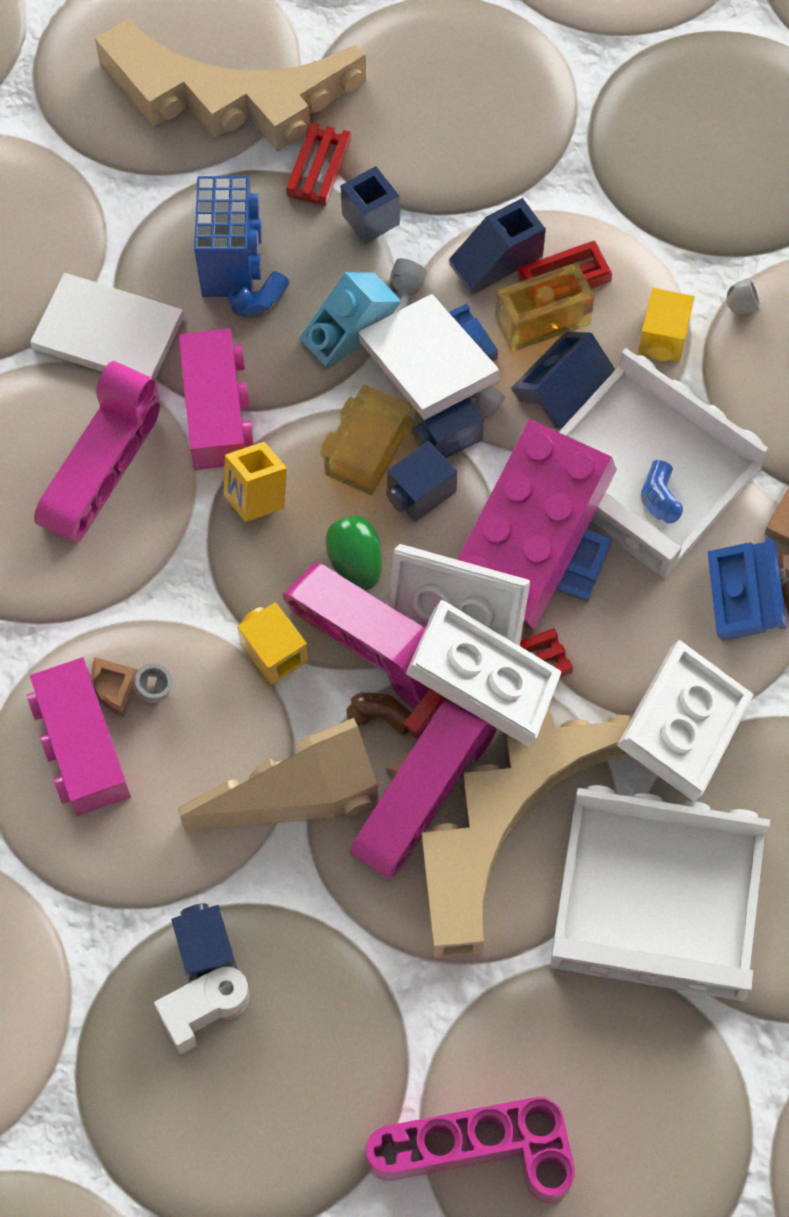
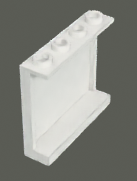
[559,348,768,579]
[549,785,770,1001]

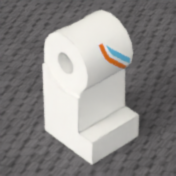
[154,966,249,1055]

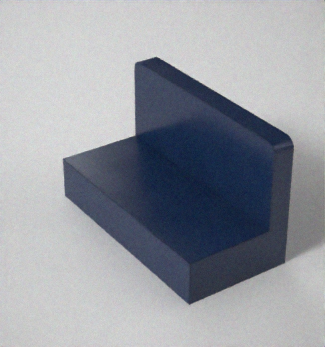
[511,331,615,428]

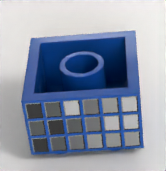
[194,176,262,297]

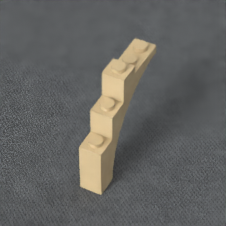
[95,18,367,151]
[421,710,633,959]

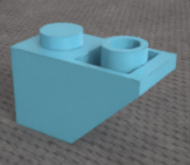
[299,272,401,367]

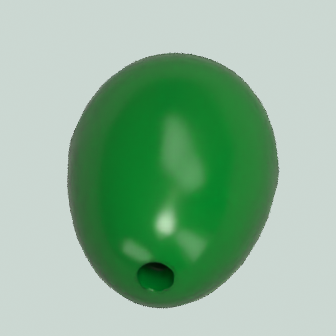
[325,516,383,591]

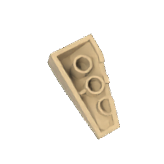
[177,718,378,831]

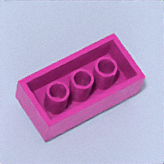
[457,419,617,631]

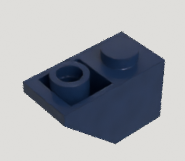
[449,198,546,294]

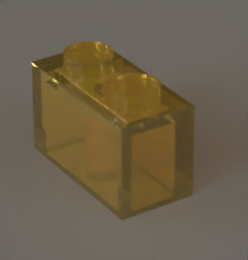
[495,263,595,352]
[320,384,411,496]

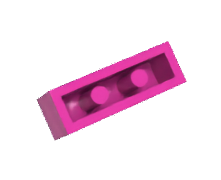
[179,328,254,470]
[26,657,131,816]

